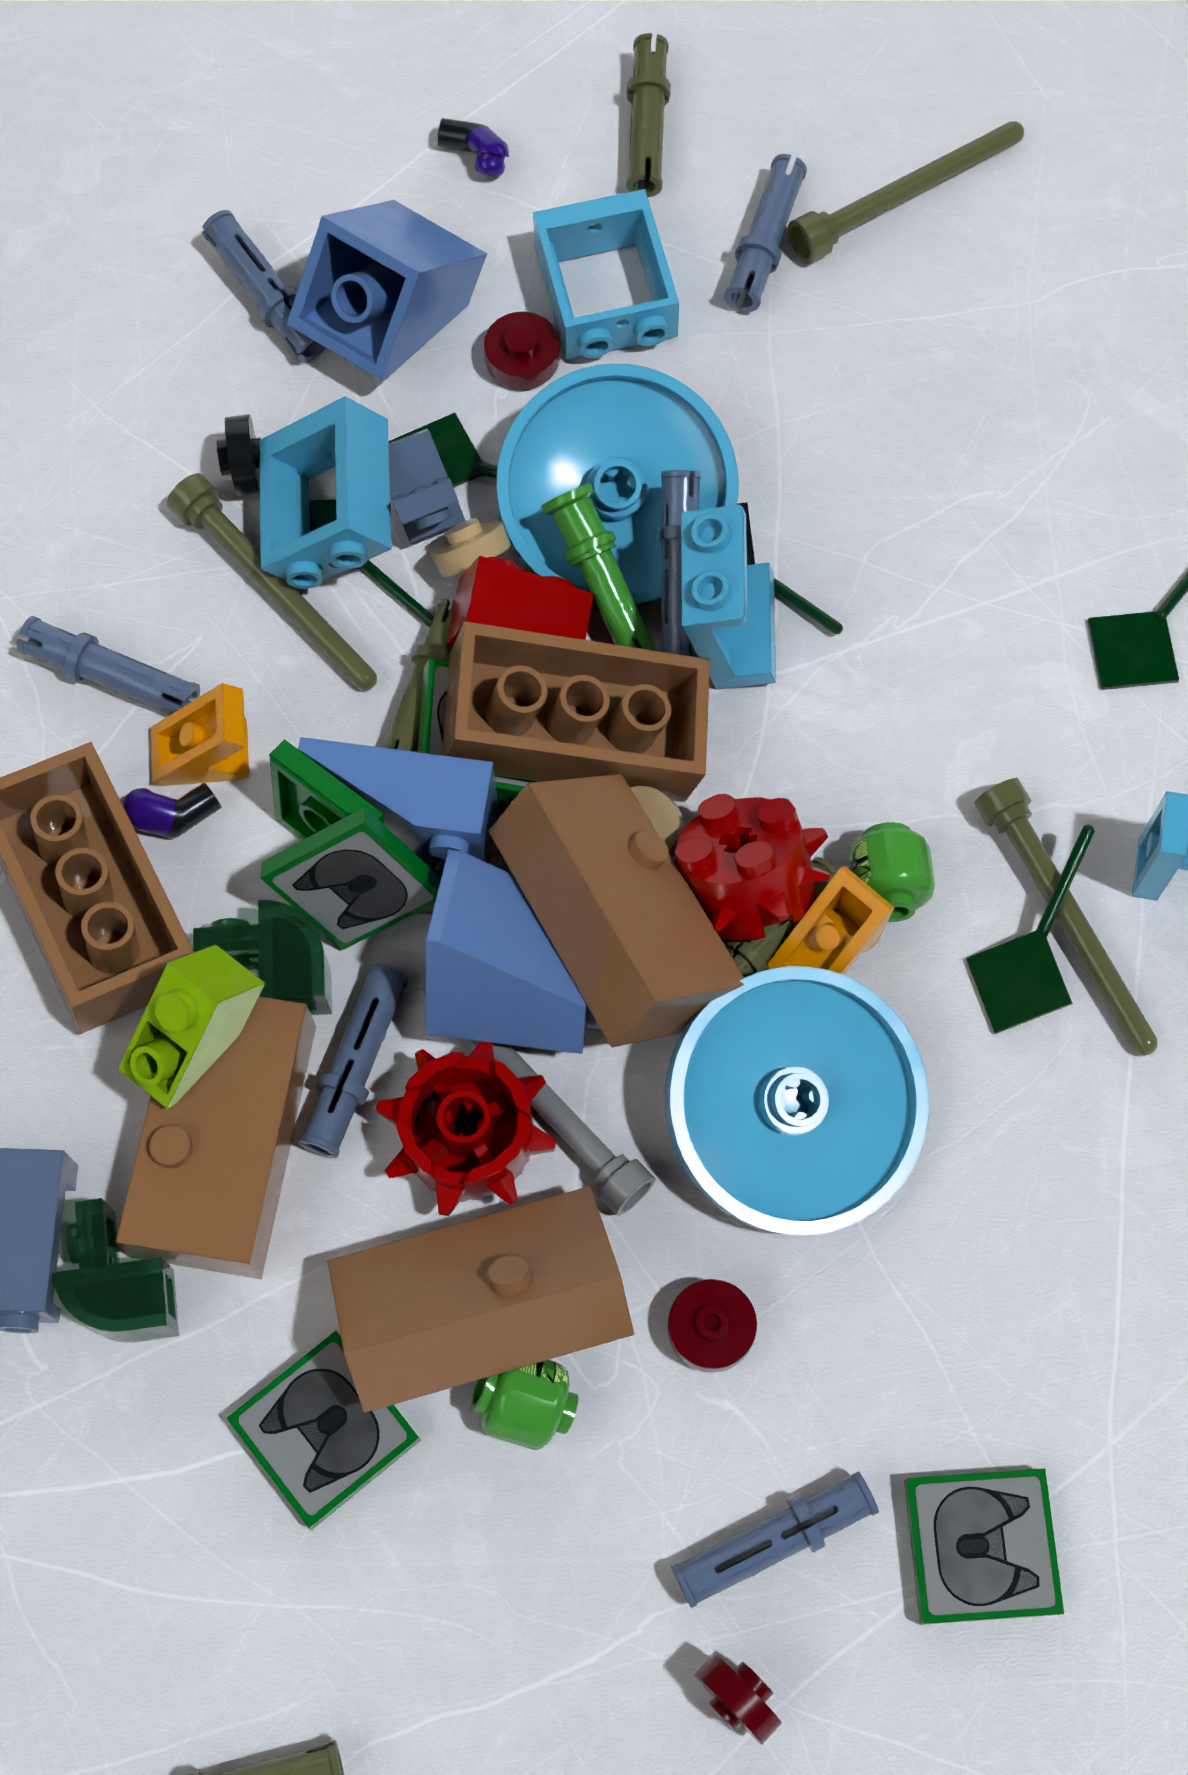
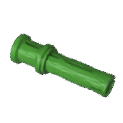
[541,483,659,651]

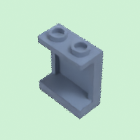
[0,1148,78,1334]

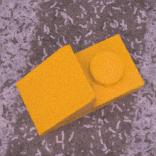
[151,683,249,786]
[767,866,895,975]

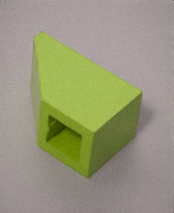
[118,944,265,1109]

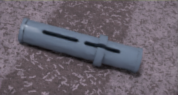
[724,154,807,312]
[202,210,326,362]
[656,470,700,657]
[17,616,200,714]
[298,963,408,1158]
[671,1471,879,1608]

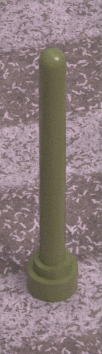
[788,121,1024,264]
[167,473,377,691]
[974,778,1158,1056]

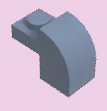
[389,428,466,543]

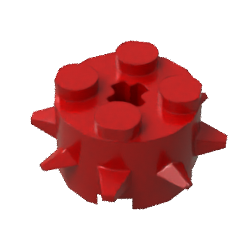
[673,794,831,941]
[375,1041,556,1216]

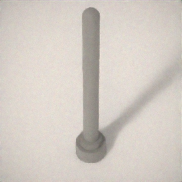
[423,978,656,1216]

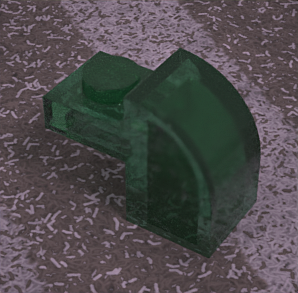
[193,900,332,1015]
[52,1198,179,1342]

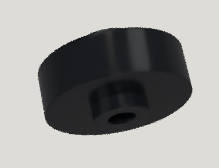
[216,414,261,495]

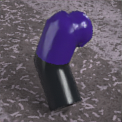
[438,118,509,176]
[123,783,222,838]

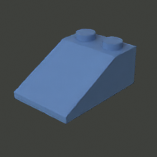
[298,737,499,876]

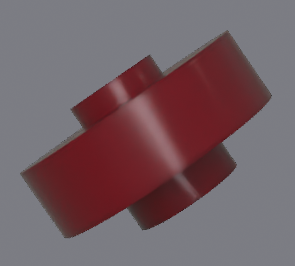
[484,312,560,389]
[668,1279,757,1373]
[694,1653,782,1745]

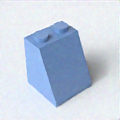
[287,200,487,380]
[425,849,599,1054]

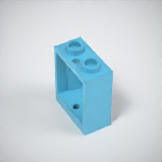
[533,189,679,360]
[259,396,392,589]

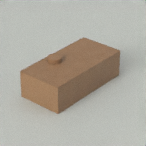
[442,621,710,802]
[0,741,194,1035]
[489,774,745,1048]
[116,997,316,1279]
[327,1186,634,1413]

